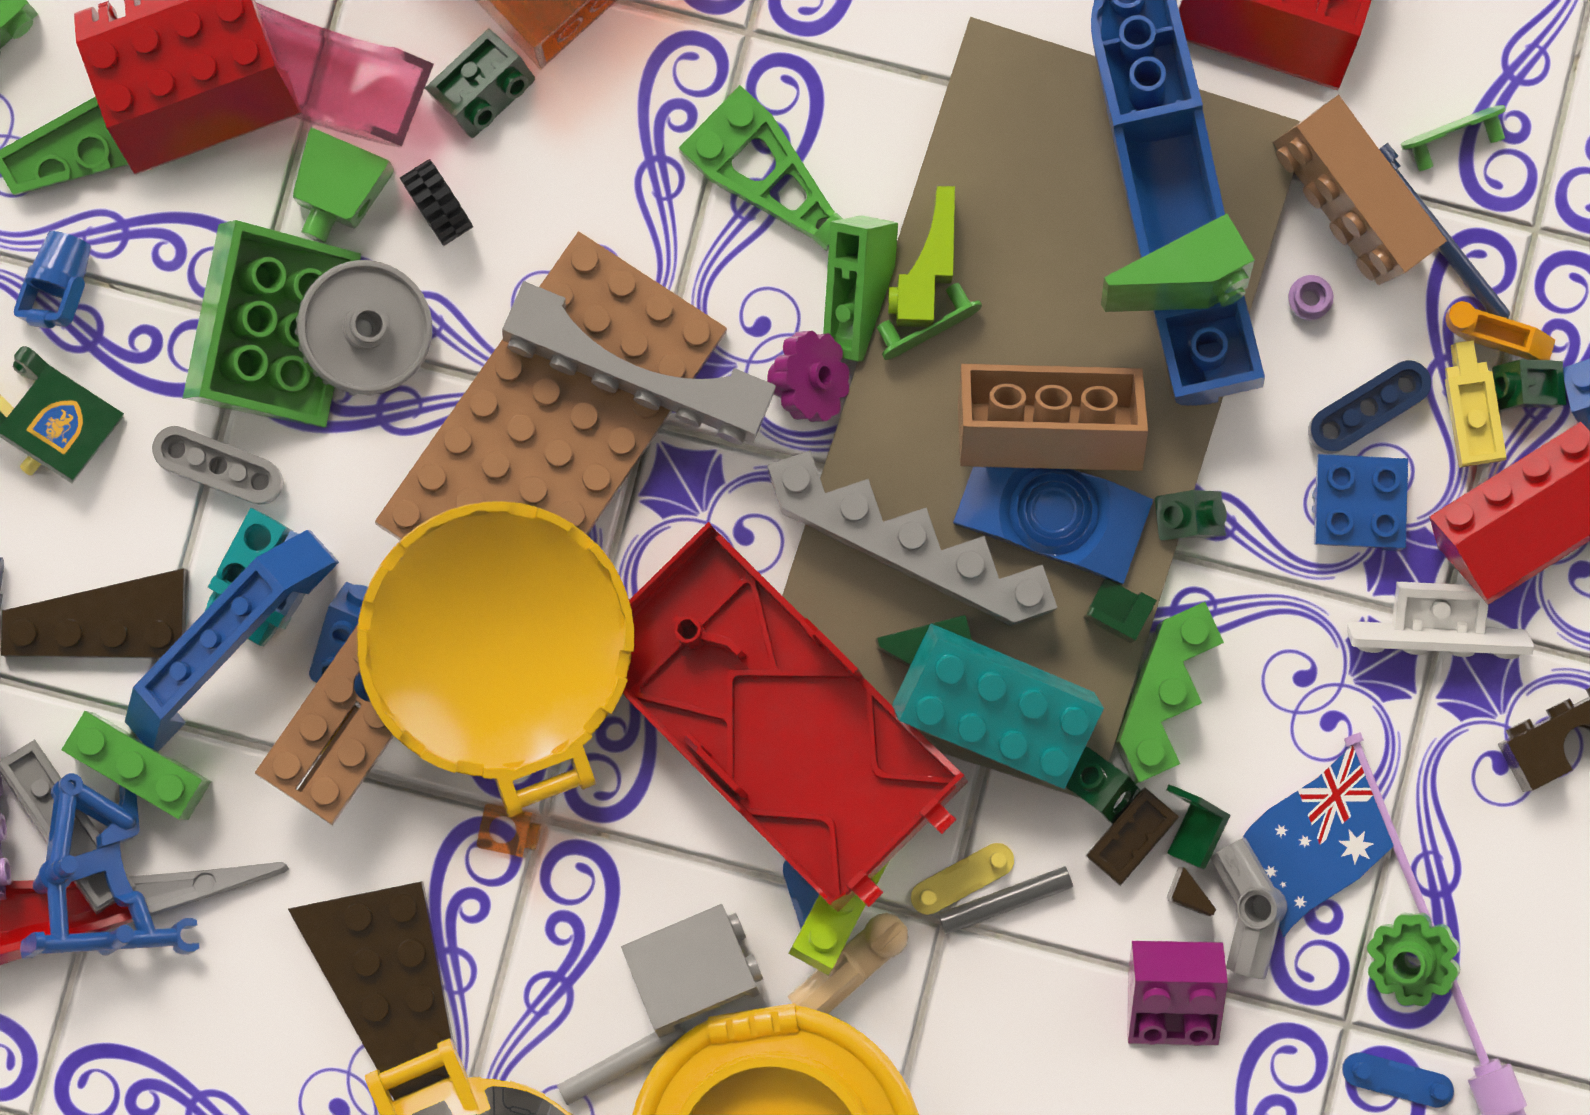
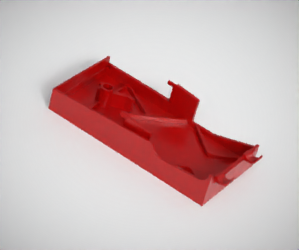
[622,522,968,912]

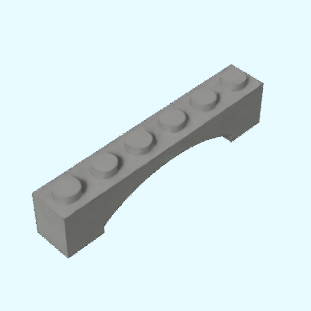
[502,281,776,445]

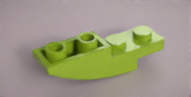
[788,862,889,976]

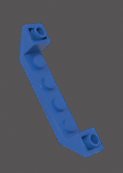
[124,530,339,752]

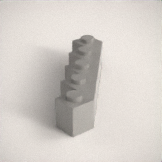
[767,450,1057,626]

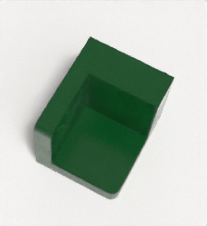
[1083,579,1157,643]

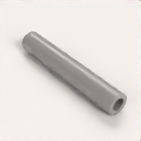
[557,1023,685,1105]

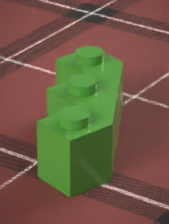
[1115,602,1224,784]

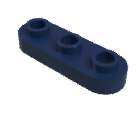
[1308,360,1431,454]

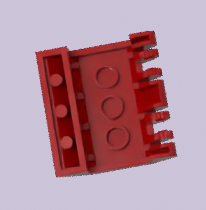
[74,0,302,175]

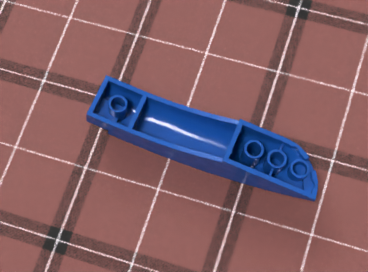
[1091,0,1265,406]

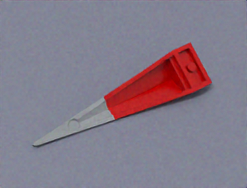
[0,862,289,965]

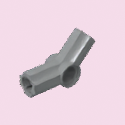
[1210,838,1287,979]

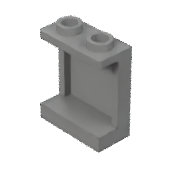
[620,904,763,1038]

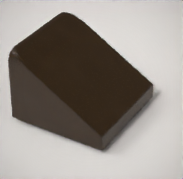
[1166,867,1216,917]

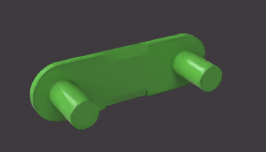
[1400,105,1506,171]
[877,283,982,360]

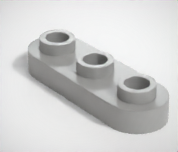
[152,426,283,505]

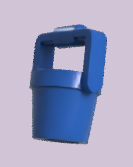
[13,231,91,329]

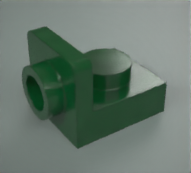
[1492,359,1566,411]

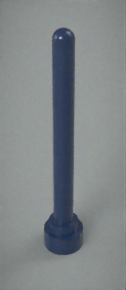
[1380,142,1510,319]

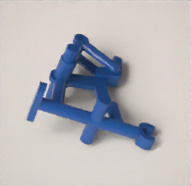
[20,773,200,959]

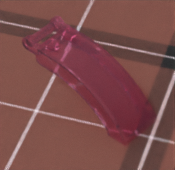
[256,2,434,148]

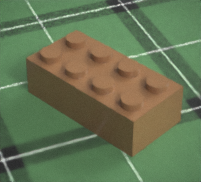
[1272,94,1447,285]
[958,364,1148,471]

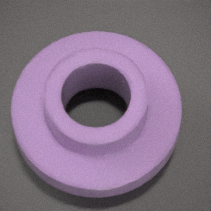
[1288,275,1334,320]

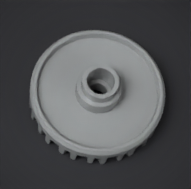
[295,260,433,396]

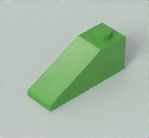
[823,215,898,362]

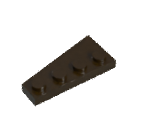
[1,568,187,659]

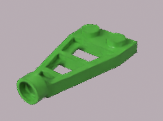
[678,85,843,251]

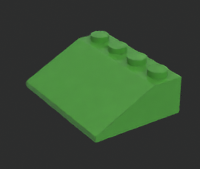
[182,220,361,428]

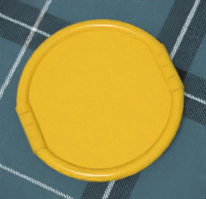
[632,1003,919,1115]

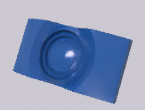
[953,467,1153,585]

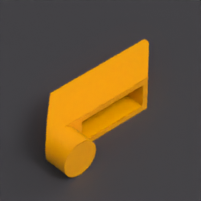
[1445,301,1555,360]

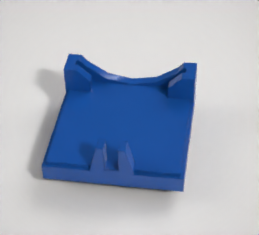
[1312,454,1408,551]

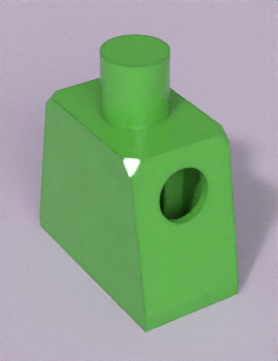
[293,127,394,243]

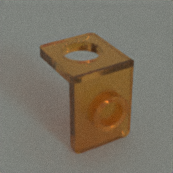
[477,804,542,858]

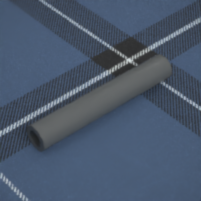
[938,866,1073,935]

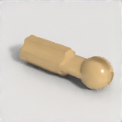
[787,913,909,1014]

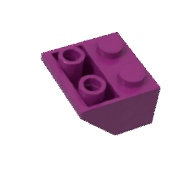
[1127,941,1228,1046]

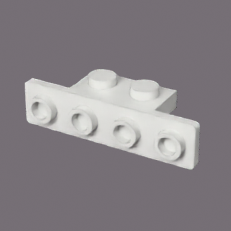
[1347,582,1534,659]

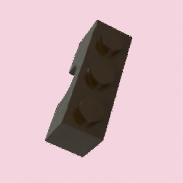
[1498,687,1590,792]

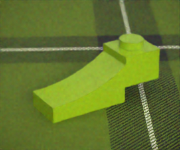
[888,186,955,327]

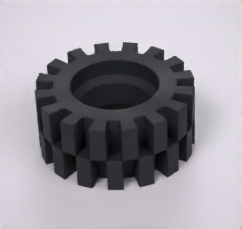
[400,159,474,246]

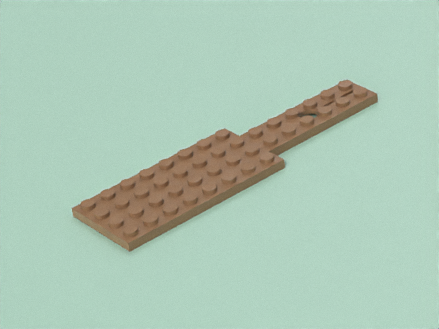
[255,231,727,826]

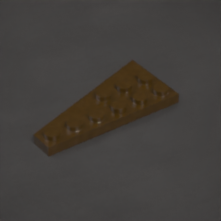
[287,881,455,1100]

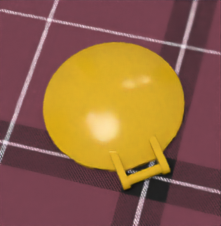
[357,501,634,818]

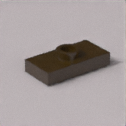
[1085,787,1179,886]

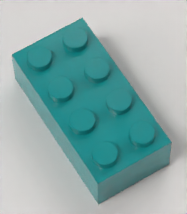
[892,624,1104,789]

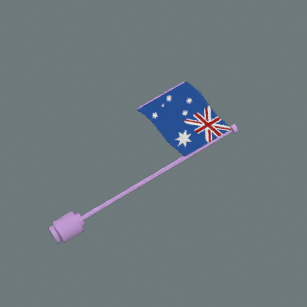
[1243,732,1527,1115]

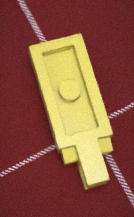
[1444,340,1506,468]

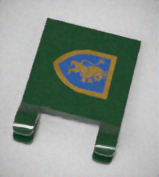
[0,346,124,484]

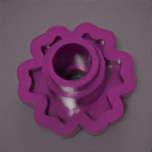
[767,330,850,422]

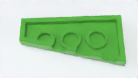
[0,97,128,196]

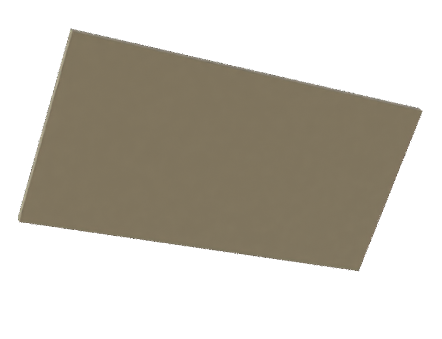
[782,16,1300,798]

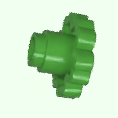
[1367,912,1461,1006]

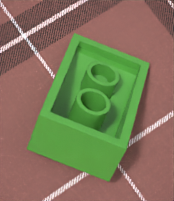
[1101,213,1255,312]

